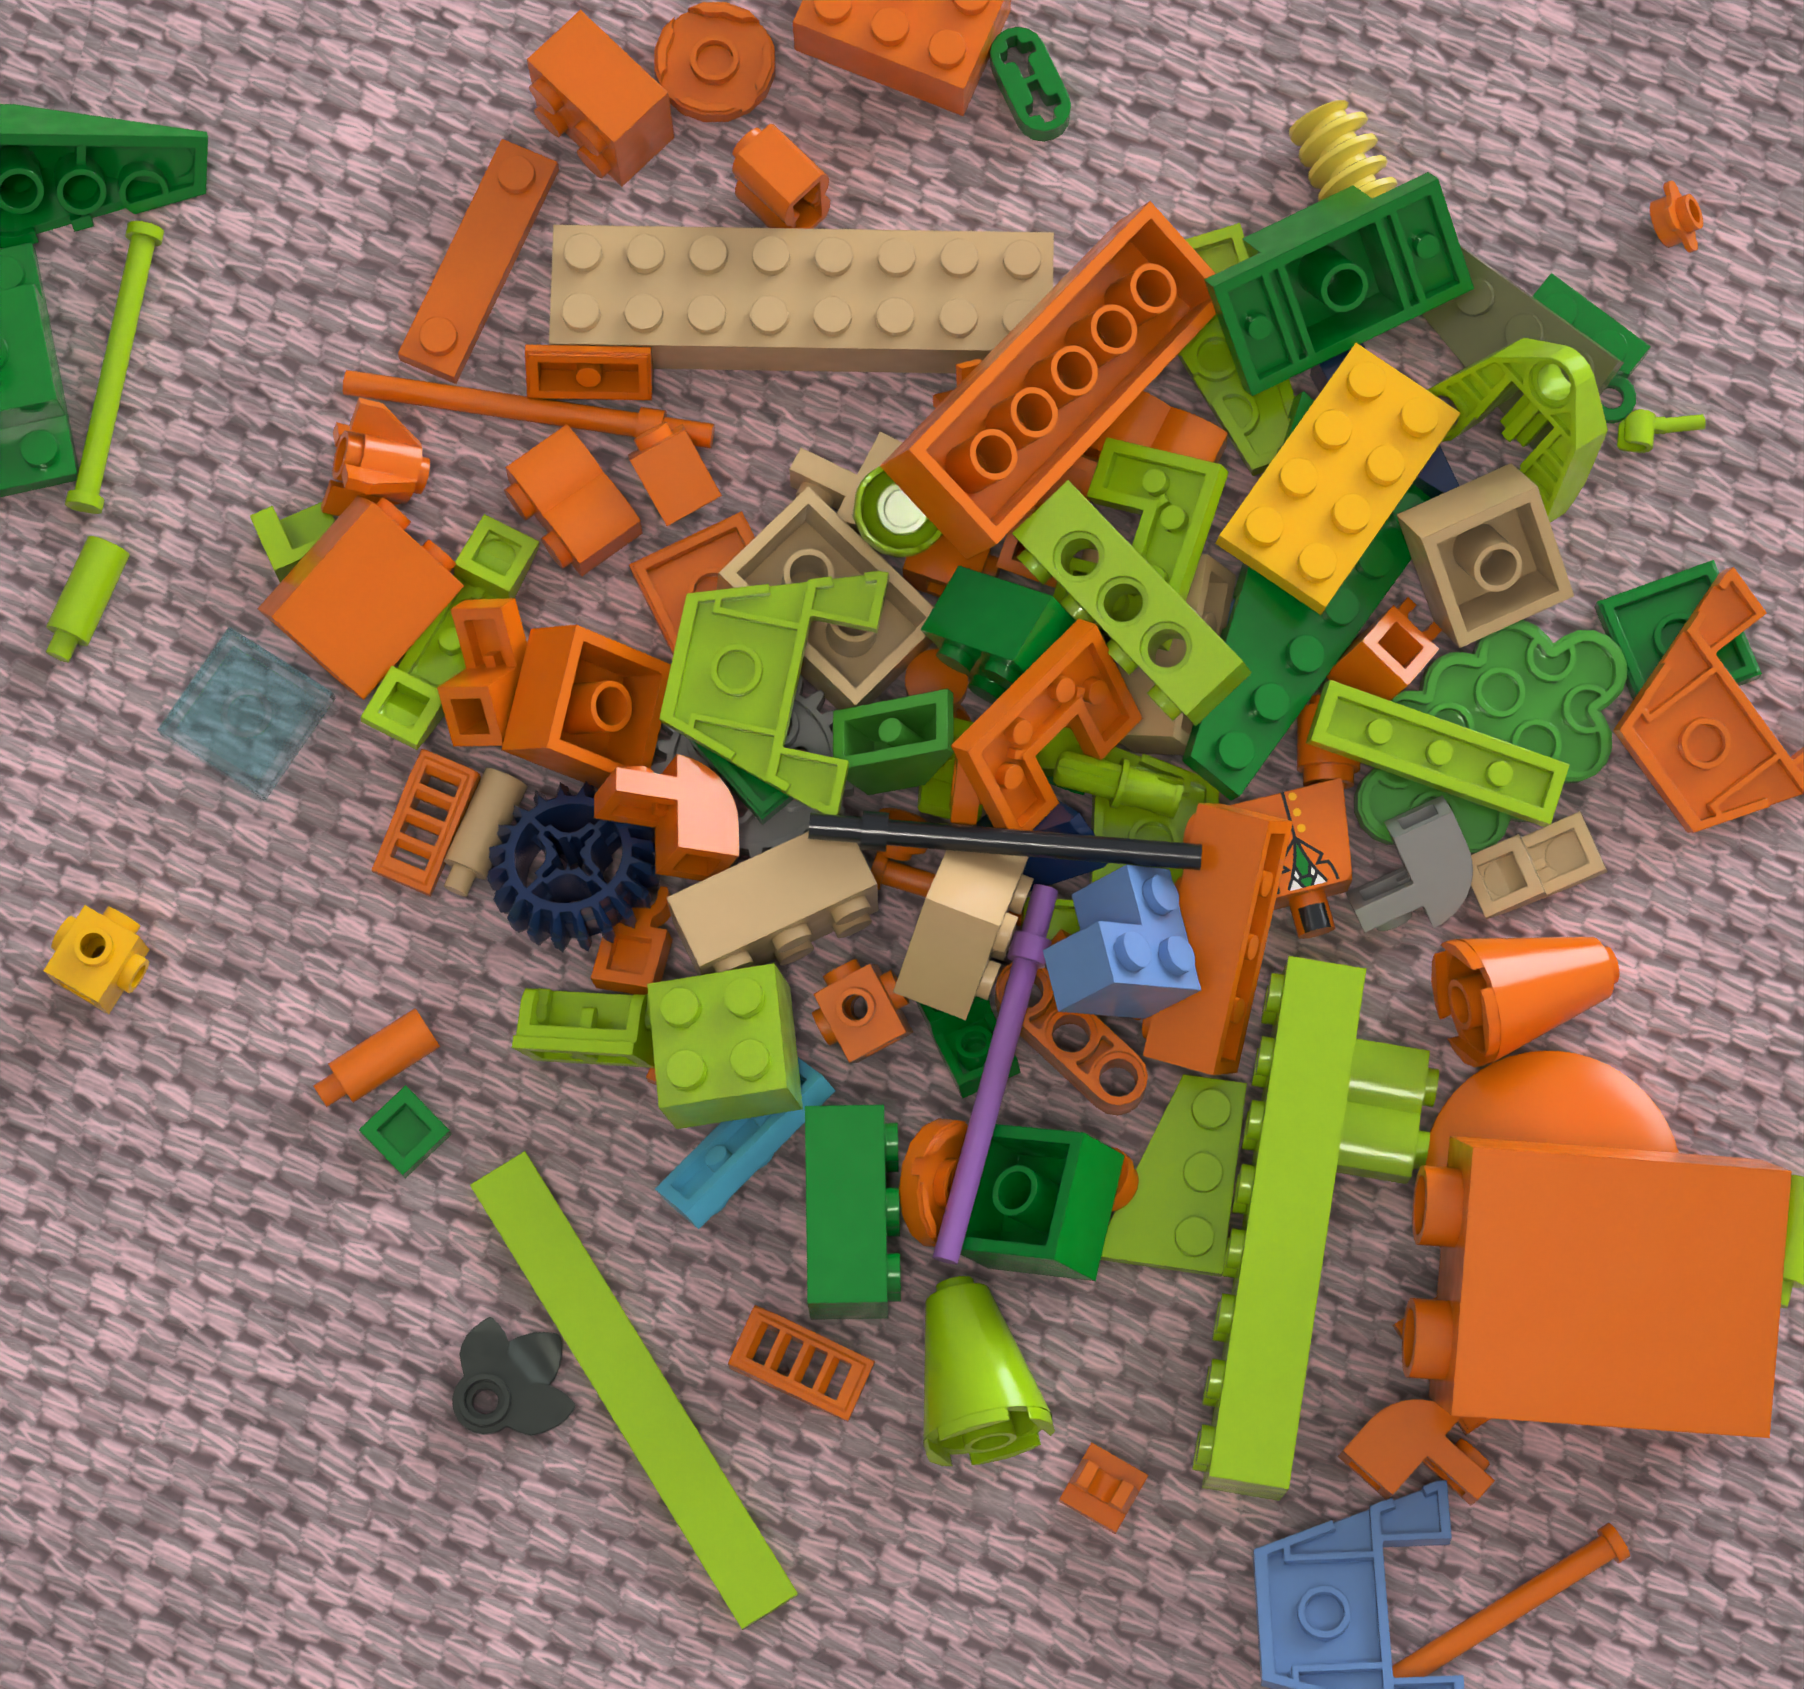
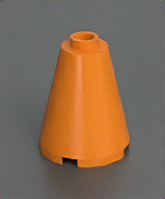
[1431,937,1620,1068]

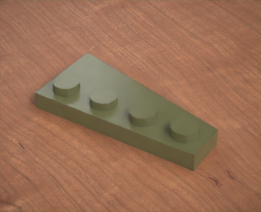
[1422,245,1624,450]

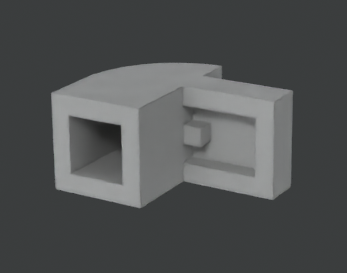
[1346,795,1473,933]

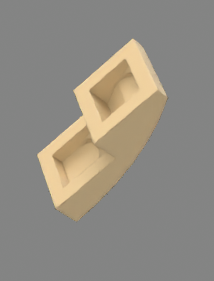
[1471,811,1608,919]

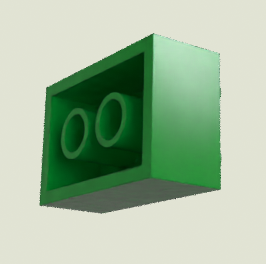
[805,1105,901,1320]

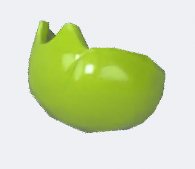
[853,466,943,558]

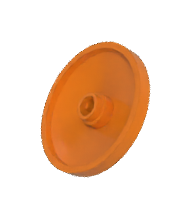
[1426,1051,1679,1248]

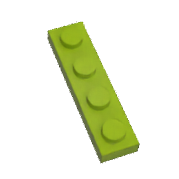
[1306,680,1570,827]

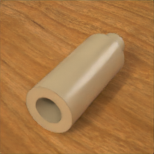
[444,768,527,897]

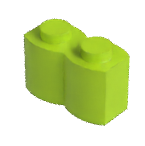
[1336,1038,1439,1184]

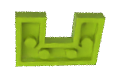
[1053,437,1229,651]

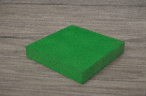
[1594,560,1762,700]

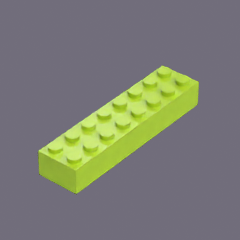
[1192,956,1367,1501]

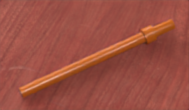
[343,370,715,448]

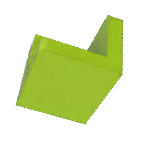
[250,502,335,583]

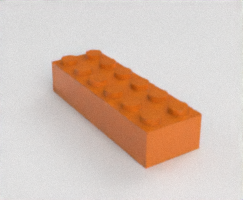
[880,201,1216,560]

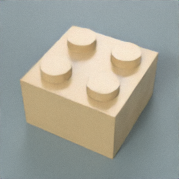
[1397,463,1574,648]
[893,824,1034,1020]

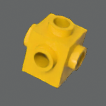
[43,905,150,1014]

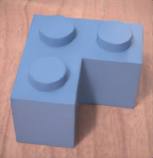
[1043,865,1201,1019]

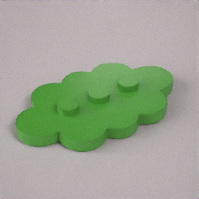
[1354,620,1627,855]

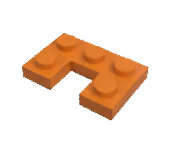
[951,619,1143,831]

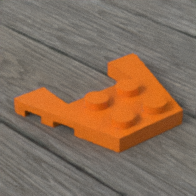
[1613,567,1804,833]

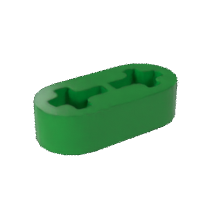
[990,27,1071,142]

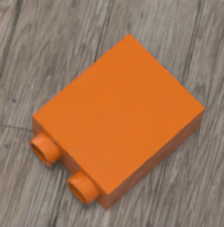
[1402,1136,1792,1438]

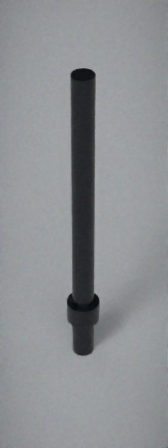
[808,811,1202,870]

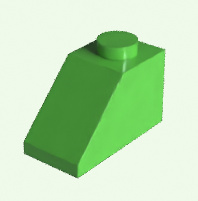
[833,689,954,795]

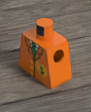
[1229,778,1352,939]

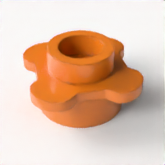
[1650,180,1703,253]

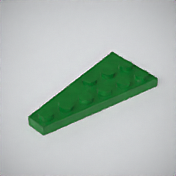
[1182,391,1431,801]

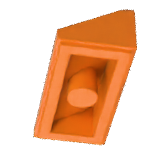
[525,344,654,401]

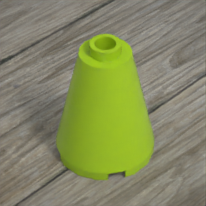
[923,1276,1055,1466]

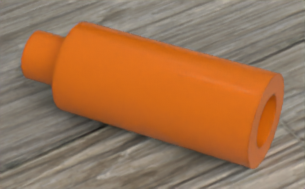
[313,1008,440,1107]

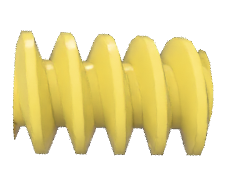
[1289,100,1398,202]

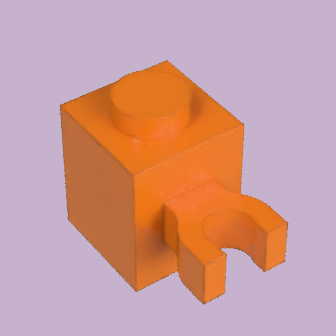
[1327,597,1442,701]

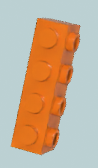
[1142,803,1293,1075]

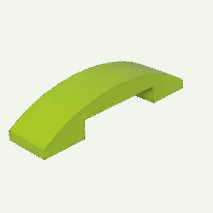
[360,514,539,750]

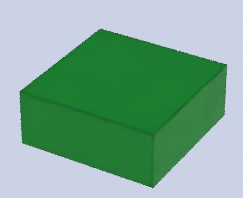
[359,1085,452,1179]

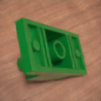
[1204,172,1474,396]
[0,242,79,497]

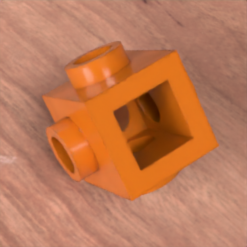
[812,959,914,1063]

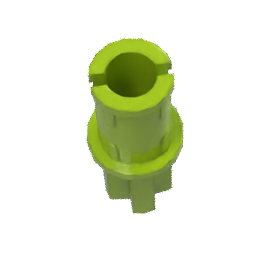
[1053,751,1184,819]

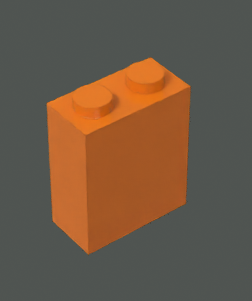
[257,495,464,700]

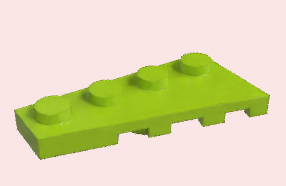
[1177,223,1295,476]

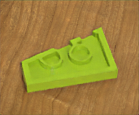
[1101,1074,1247,1277]

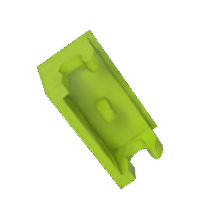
[512,988,655,1068]

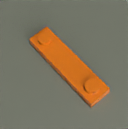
[398,139,559,384]

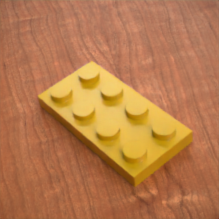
[1215,343,1461,615]

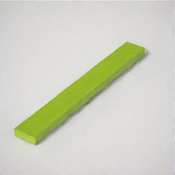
[470,1151,798,1630]

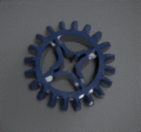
[487,781,660,953]

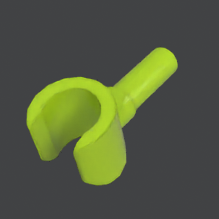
[1617,409,1706,453]

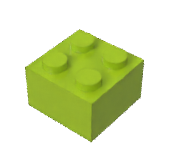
[647,963,803,1129]

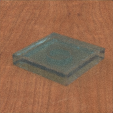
[157,627,336,801]

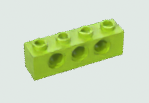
[1012,480,1252,726]

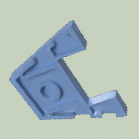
[1252,1480,1464,1689]

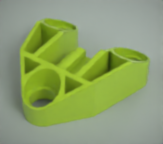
[1427,338,1608,523]

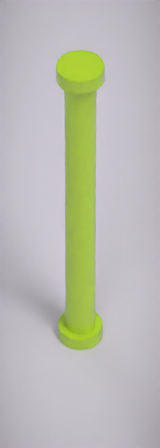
[65,221,164,514]

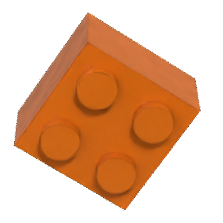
[527,9,675,187]
[501,624,671,788]

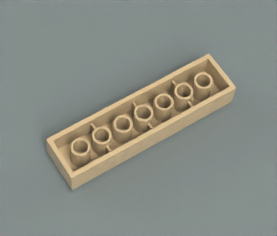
[549,225,1054,373]

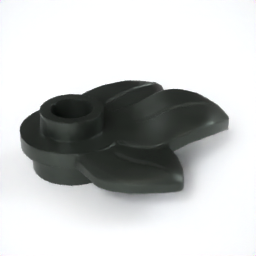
[452,1317,575,1436]

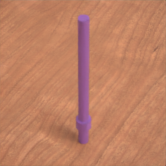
[932,884,1058,1265]

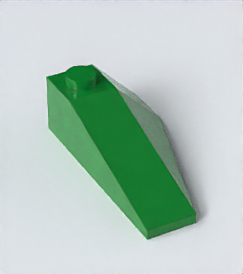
[0,104,208,248]

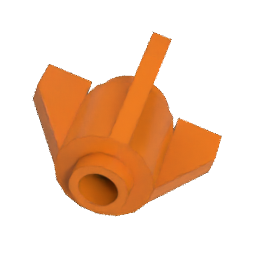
[321,397,430,516]

